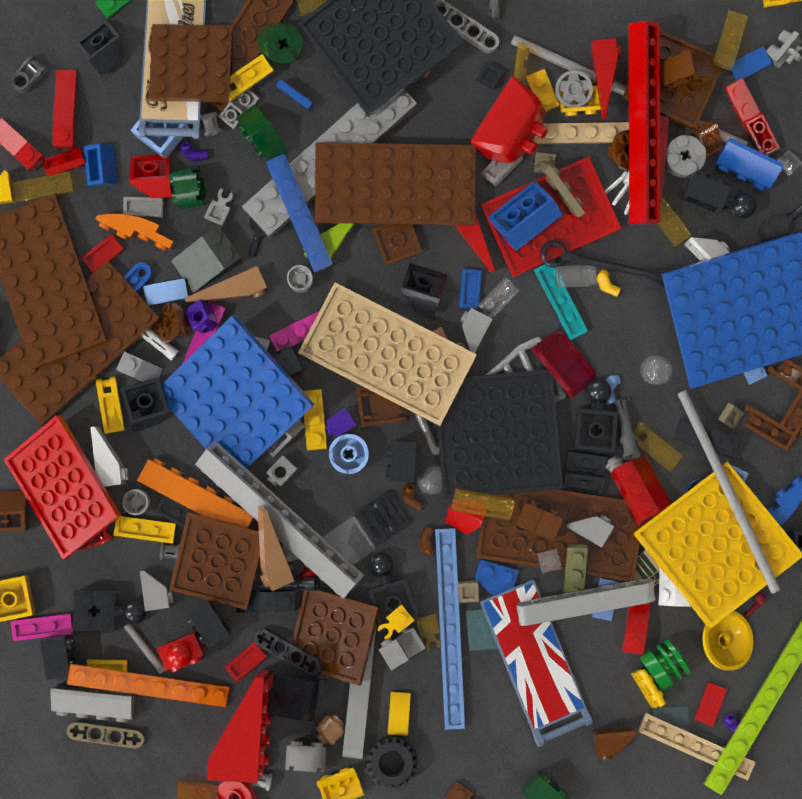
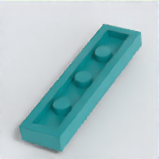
[534,264,588,341]

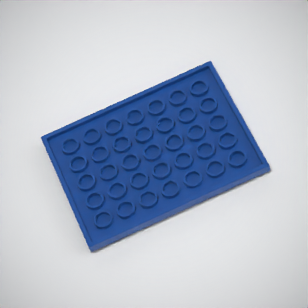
[662,231,802,389]

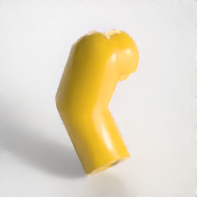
[597,270,621,297]

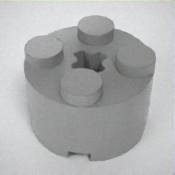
[665,135,706,178]
[285,741,327,772]

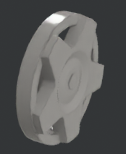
[555,70,593,108]

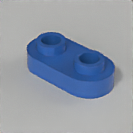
[123,262,152,293]

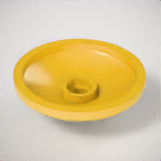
[703,611,754,671]

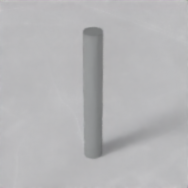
[124,624,165,674]

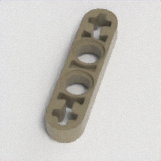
[67,721,145,749]

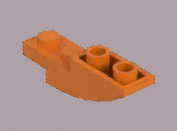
[95,214,175,251]

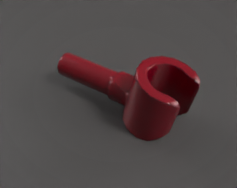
[744,592,766,618]

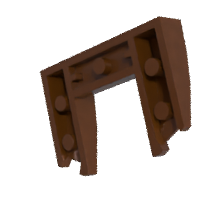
[744,359,802,452]

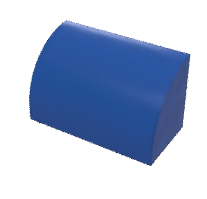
[84,143,118,186]

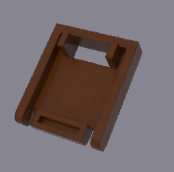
[356,387,409,427]

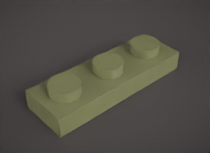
[563,544,588,594]

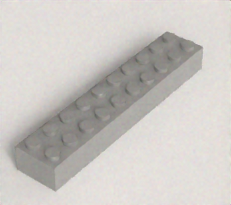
[242,90,417,238]

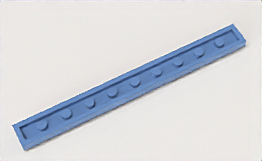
[435,528,465,730]

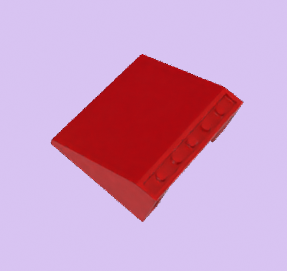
[207,669,273,783]

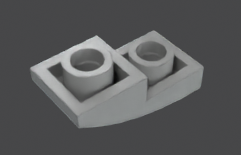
[218,89,260,129]

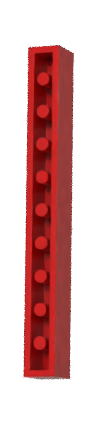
[629,21,660,225]

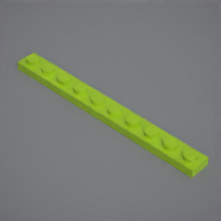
[704,619,802,795]

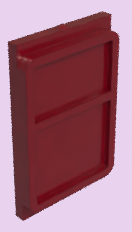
[531,329,597,398]

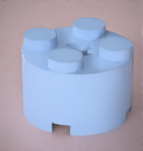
[329,434,369,474]

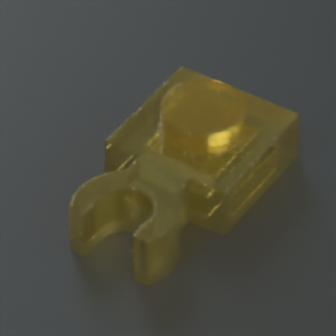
[416,614,441,651]

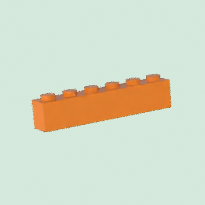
[137,458,254,527]

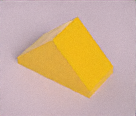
[0,170,15,205]

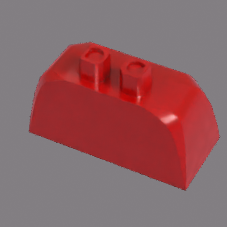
[471,76,548,164]

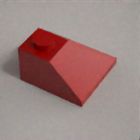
[129,155,172,198]

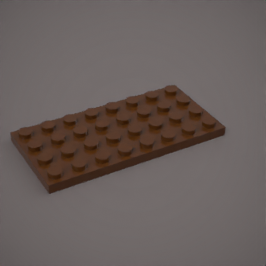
[315,142,475,226]
[0,193,108,369]
[0,260,160,426]
[476,490,642,582]

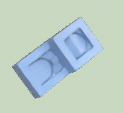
[143,278,188,306]

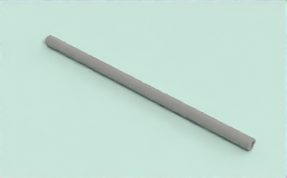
[678,390,781,594]

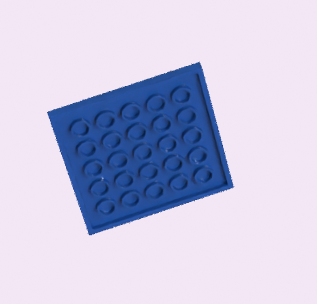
[161,314,315,469]

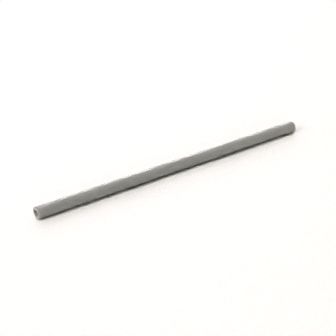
[511,35,748,146]

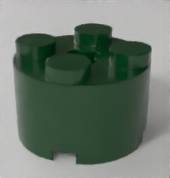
[257,22,303,64]
[169,167,206,210]

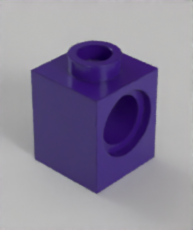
[184,299,219,334]
[324,408,357,438]

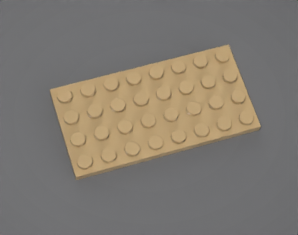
[298,283,477,426]

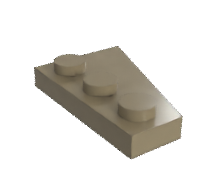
[534,161,585,217]

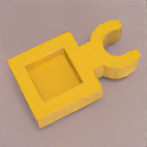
[377,605,414,639]

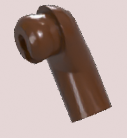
[402,483,424,511]
[419,526,436,557]

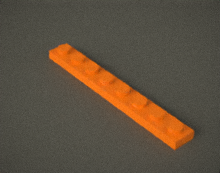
[67,664,229,707]

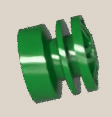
[639,639,691,692]

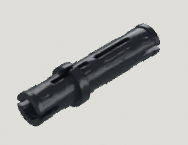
[259,577,319,593]

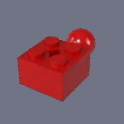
[157,631,206,672]

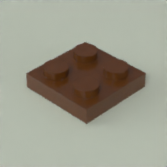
[372,224,423,266]

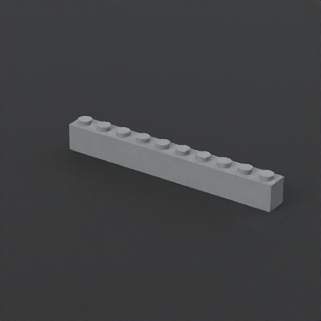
[195,442,364,599]

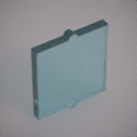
[653,706,691,741]

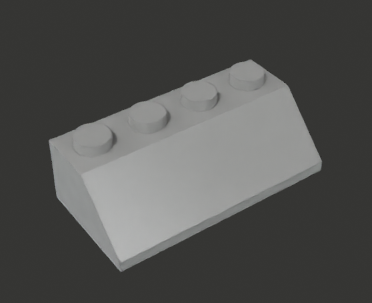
[51,685,136,722]

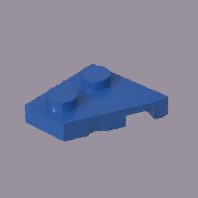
[475,559,518,596]

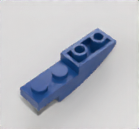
[767,476,802,526]

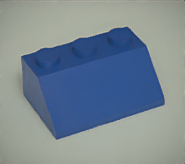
[714,138,784,192]
[488,181,563,251]

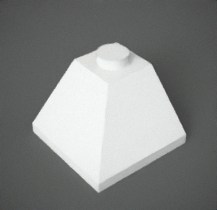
[684,237,730,261]

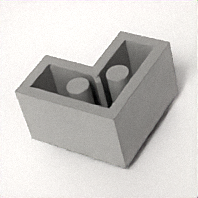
[379,626,426,670]

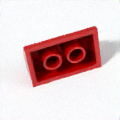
[611,457,671,527]

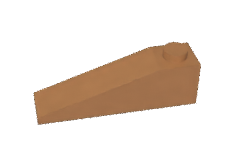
[184,266,268,303]
[258,505,294,591]

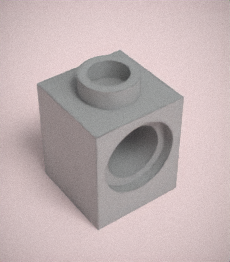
[266,455,298,487]

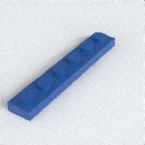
[266,154,333,272]

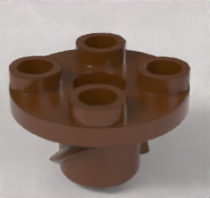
[607,130,629,170]
[154,303,192,343]

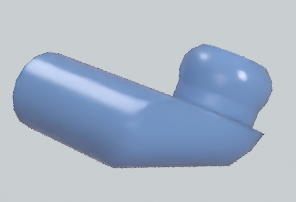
[606,375,621,404]

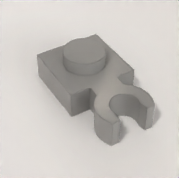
[204,189,233,227]

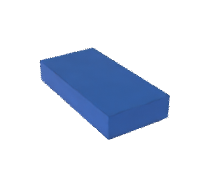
[728,46,772,81]
[276,80,313,112]
[459,268,482,310]

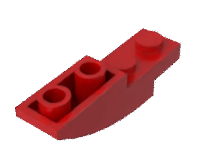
[724,78,780,156]

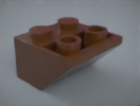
[0,491,29,532]

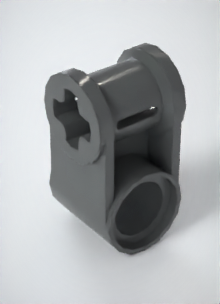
[11,55,48,93]

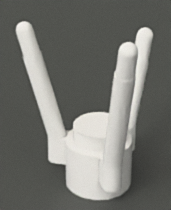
[605,171,629,215]

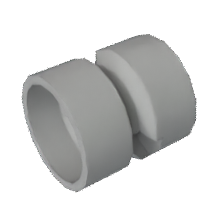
[287,265,314,293]
[122,489,151,515]

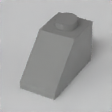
[460,308,492,353]
[116,352,163,382]
[566,515,614,547]
[140,570,174,611]

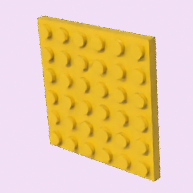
[634,461,802,629]

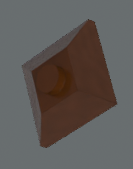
[593,727,637,760]

